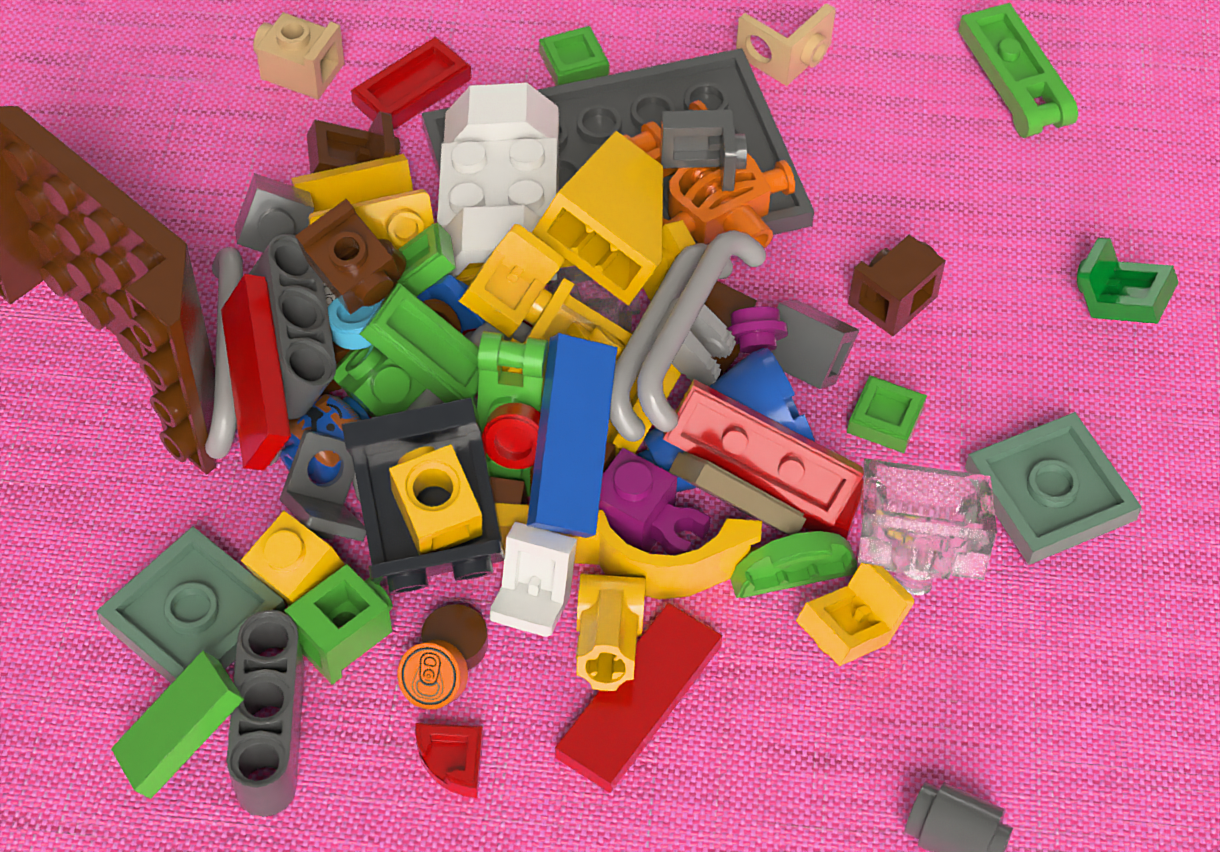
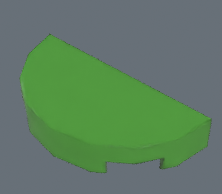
[730,531,858,598]

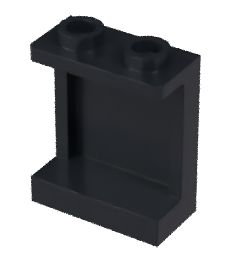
[342,398,506,594]

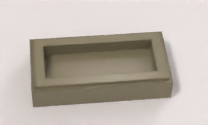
[669,451,806,536]

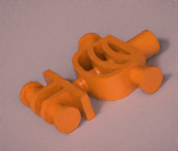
[623,100,795,249]

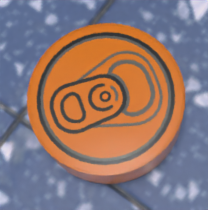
[397,640,468,709]

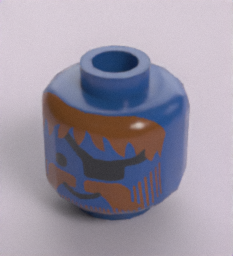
[280,394,370,484]

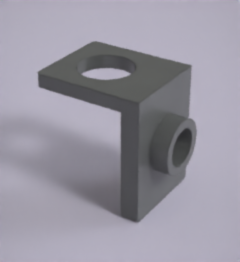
[279,429,366,542]

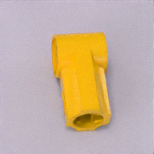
[576,573,646,691]

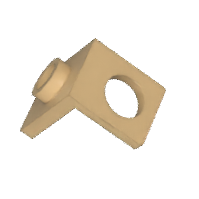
[736,3,836,86]

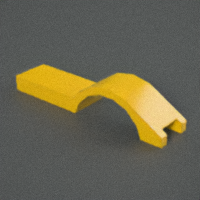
[496,503,762,600]

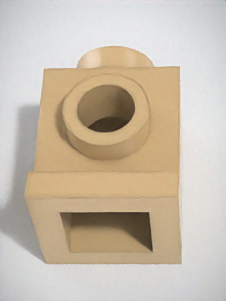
[253,12,345,100]

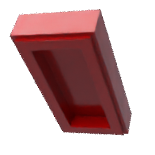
[351,36,472,130]

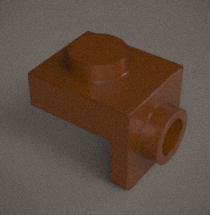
[307,112,400,174]

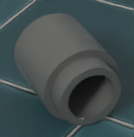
[904,782,1014,852]

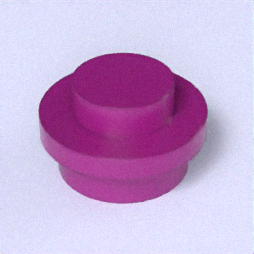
[727,306,788,354]

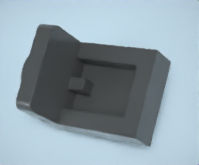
[660,109,747,191]

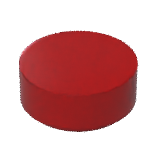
[482,403,541,469]

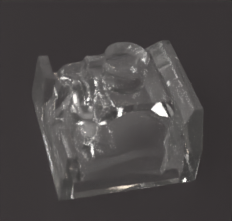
[858,458,997,595]

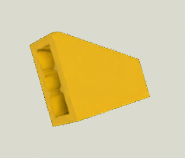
[532,131,663,306]

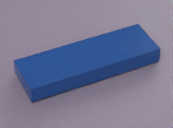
[527,333,617,538]

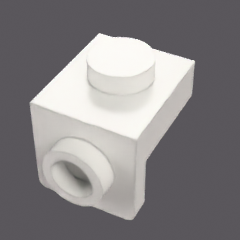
[490,522,577,637]

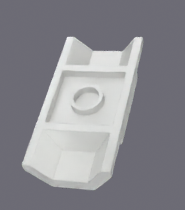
[437,83,559,281]

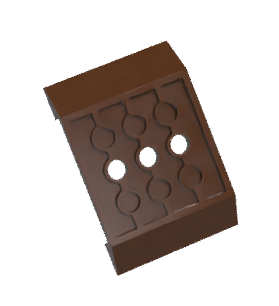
[0,106,216,475]

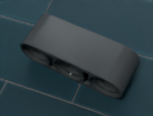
[249,234,336,419]
[227,610,305,817]

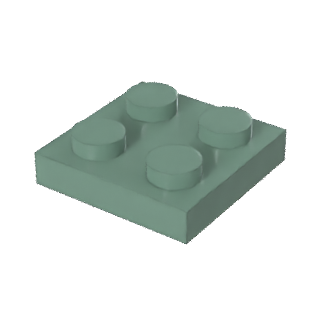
[965,412,1142,565]
[96,526,286,684]

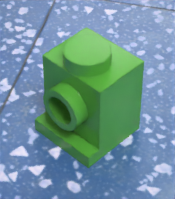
[333,345,427,418]
[284,564,393,685]

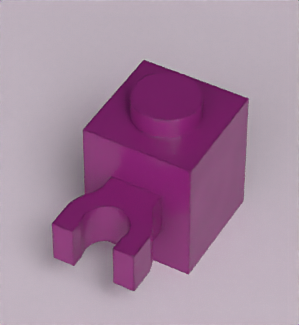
[599,448,711,556]

